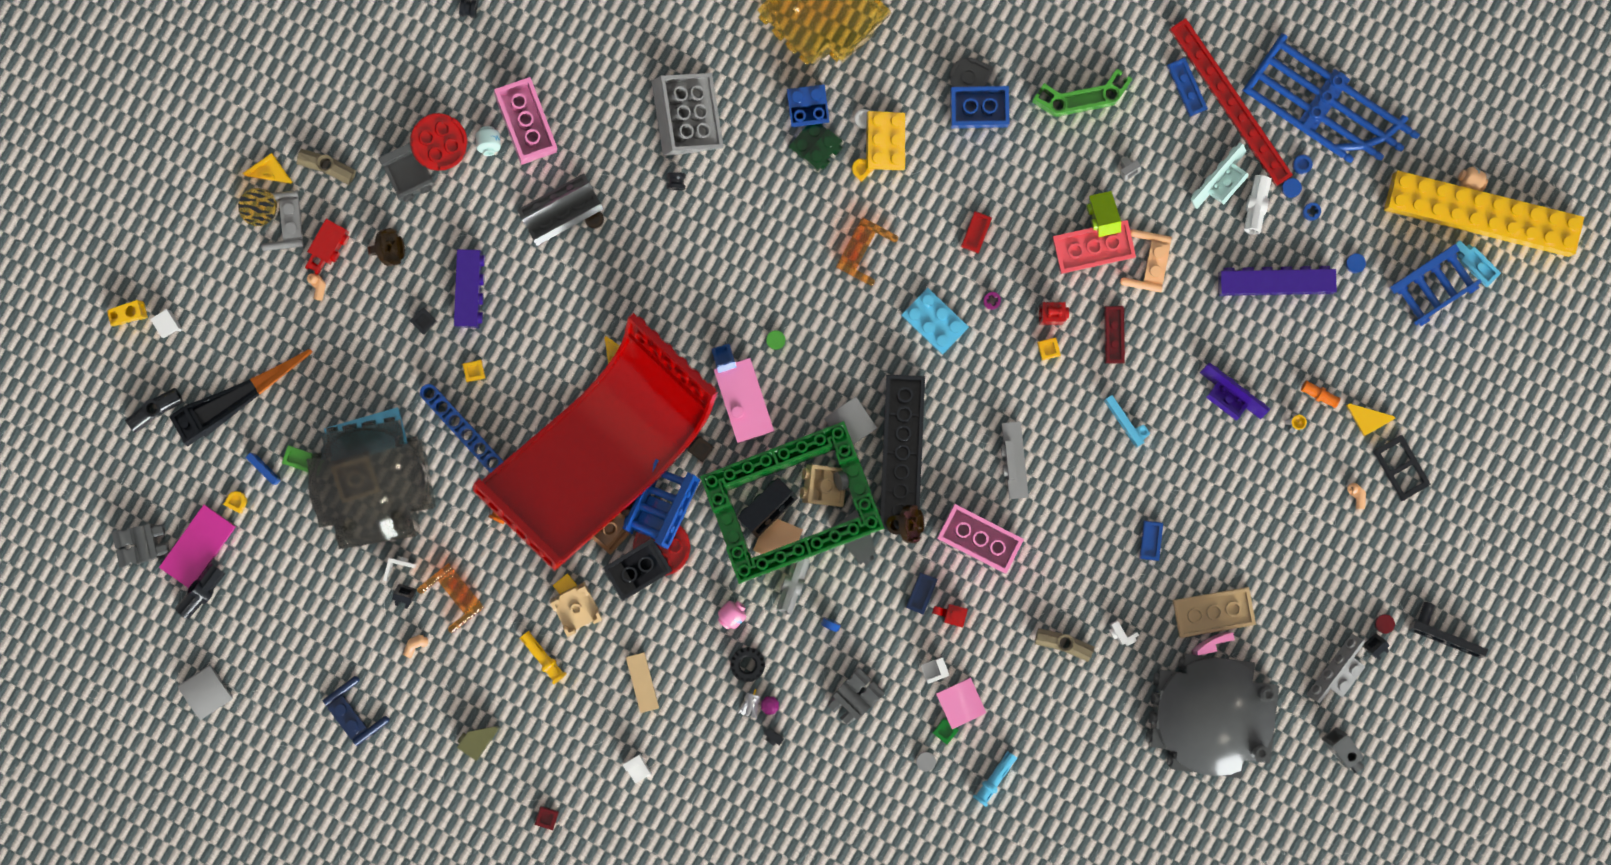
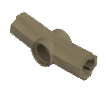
[297,149,356,185]
[1035,628,1095,662]

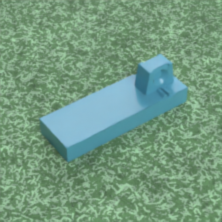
[1104,395,1150,448]

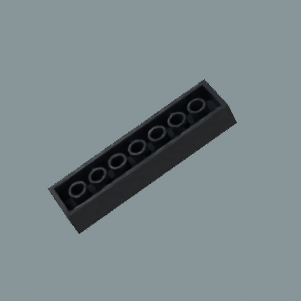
[880,375,925,530]

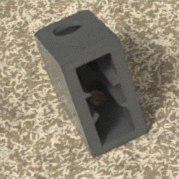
[1322,727,1364,773]

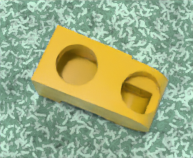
[107,300,148,326]

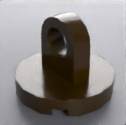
[367,228,405,267]
[887,505,924,543]

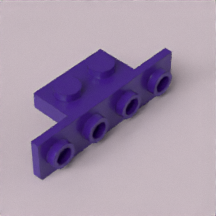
[1200,363,1270,421]

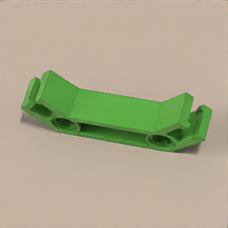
[1032,69,1132,117]

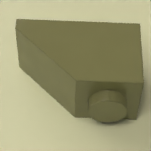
[457,726,500,761]

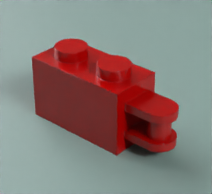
[305,219,349,275]
[1039,302,1069,325]

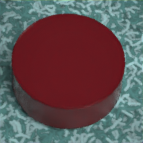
[1374,614,1395,634]

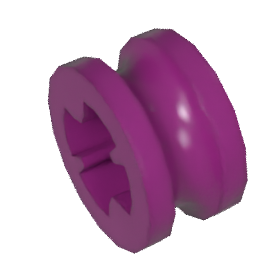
[983,292,1001,310]

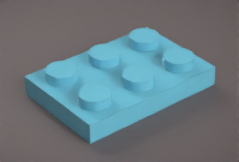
[901,288,969,355]

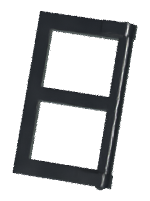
[1372,435,1431,501]

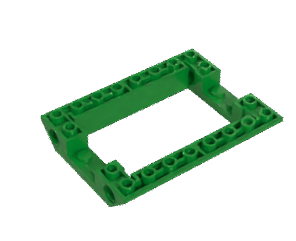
[700,421,884,584]

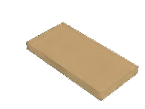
[1173,587,1256,638]

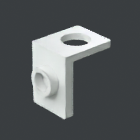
[383,556,417,581]

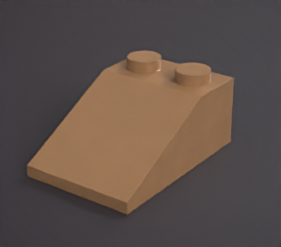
[592,513,630,555]

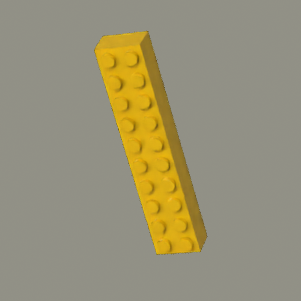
[1384,170,1584,257]

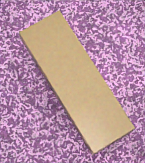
[626,652,659,713]

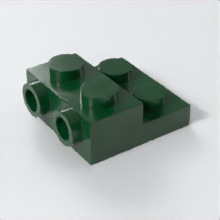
[789,124,843,172]

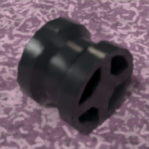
[459,0,478,19]
[666,172,686,191]

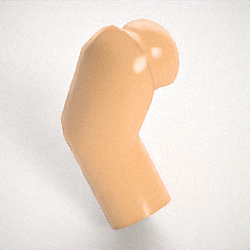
[307,273,326,301]
[1347,483,1366,509]
[402,635,428,658]

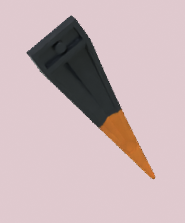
[169,349,313,447]

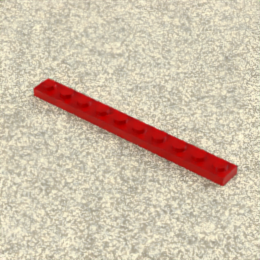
[1169,18,1293,186]

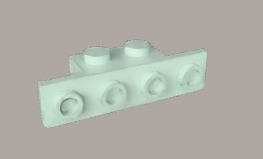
[1191,142,1248,209]

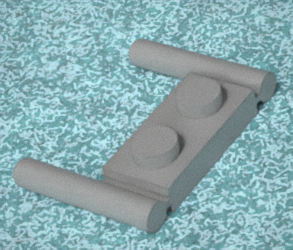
[256,190,304,251]

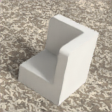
[150,309,183,338]
[921,657,950,684]
[623,754,652,783]

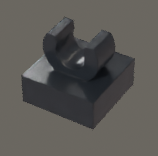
[392,584,417,609]
[1362,633,1390,660]

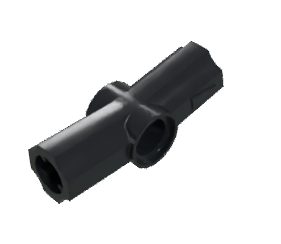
[125,388,183,433]
[175,564,225,619]

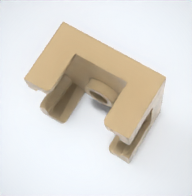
[550,582,602,637]

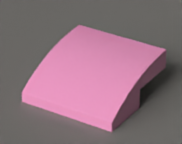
[1192,632,1235,655]
[936,677,986,729]

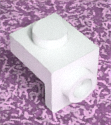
[1109,621,1139,646]

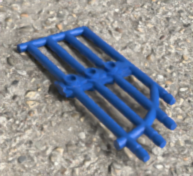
[1242,33,1420,163]

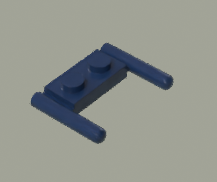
[322,676,390,746]

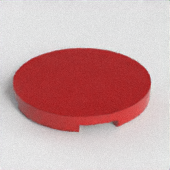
[410,113,468,171]
[633,525,690,576]

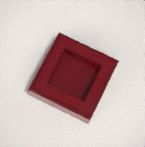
[534,806,559,830]

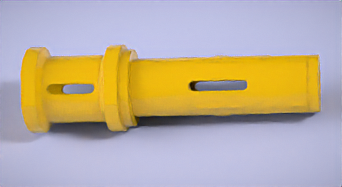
[519,631,567,685]

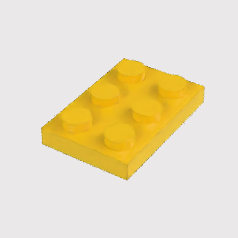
[866,111,905,171]

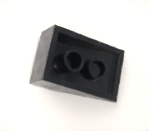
[602,538,672,602]

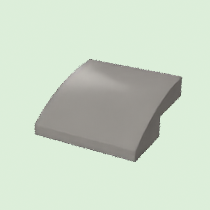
[824,397,877,445]
[178,665,233,720]

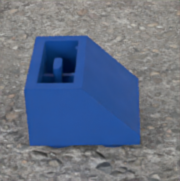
[787,84,830,127]

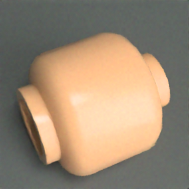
[1458,167,1488,191]

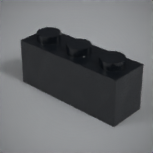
[737,478,798,538]

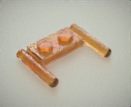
[836,217,898,286]
[417,563,485,633]

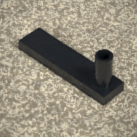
[1408,602,1488,659]

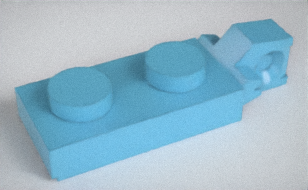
[1455,240,1501,287]

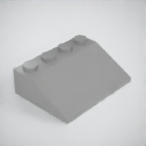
[651,73,724,156]

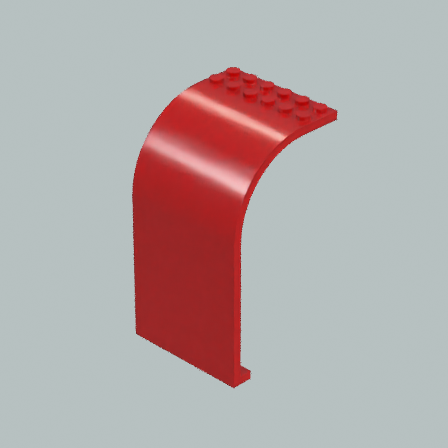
[473,313,717,571]

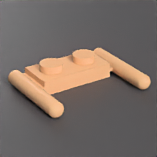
[1120,229,1172,292]

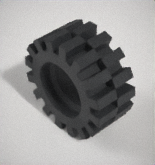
[730,647,765,682]

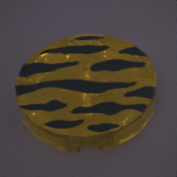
[238,188,277,226]

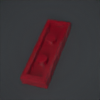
[1104,306,1125,364]

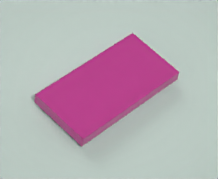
[159,505,236,588]

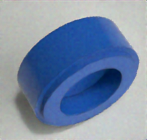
[1292,155,1313,174]
[1282,178,1302,198]
[1346,253,1366,273]
[821,617,841,632]

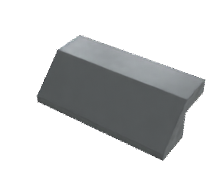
[517,173,604,246]

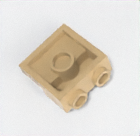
[800,464,845,507]

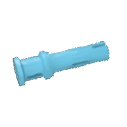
[973,751,1017,807]

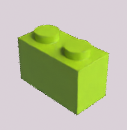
[1086,191,1121,237]

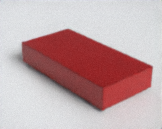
[961,211,992,254]

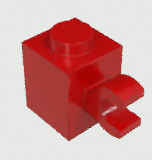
[932,604,968,628]

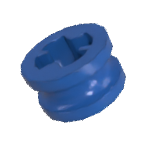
[1303,203,1321,221]

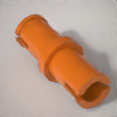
[1301,380,1341,408]

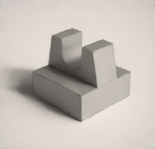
[1120,156,1141,182]

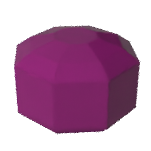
[761,696,779,715]

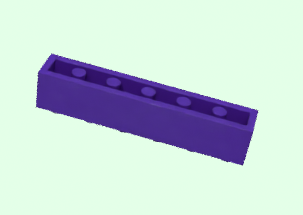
[1218,266,1337,296]

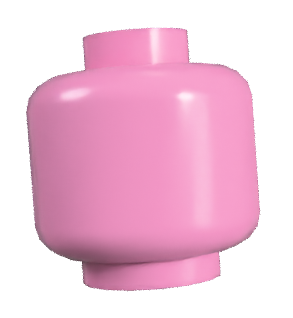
[718,601,746,629]

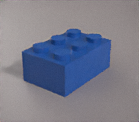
[950,86,1010,129]

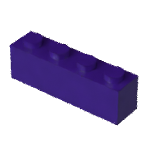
[454,249,485,328]

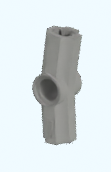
[776,559,810,615]

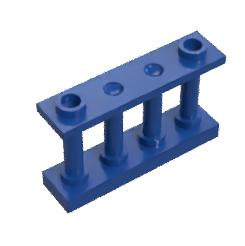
[1389,244,1482,326]
[623,459,700,549]

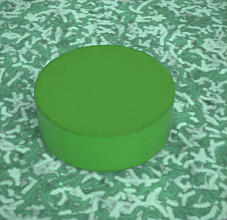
[766,330,786,350]

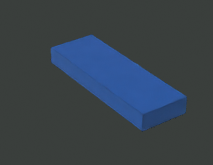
[1167,57,1208,117]

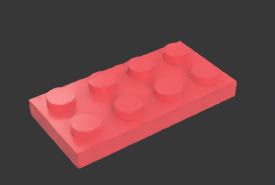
[1052,220,1136,274]

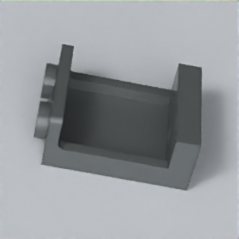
[378,143,435,202]

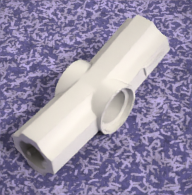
[1244,175,1272,235]

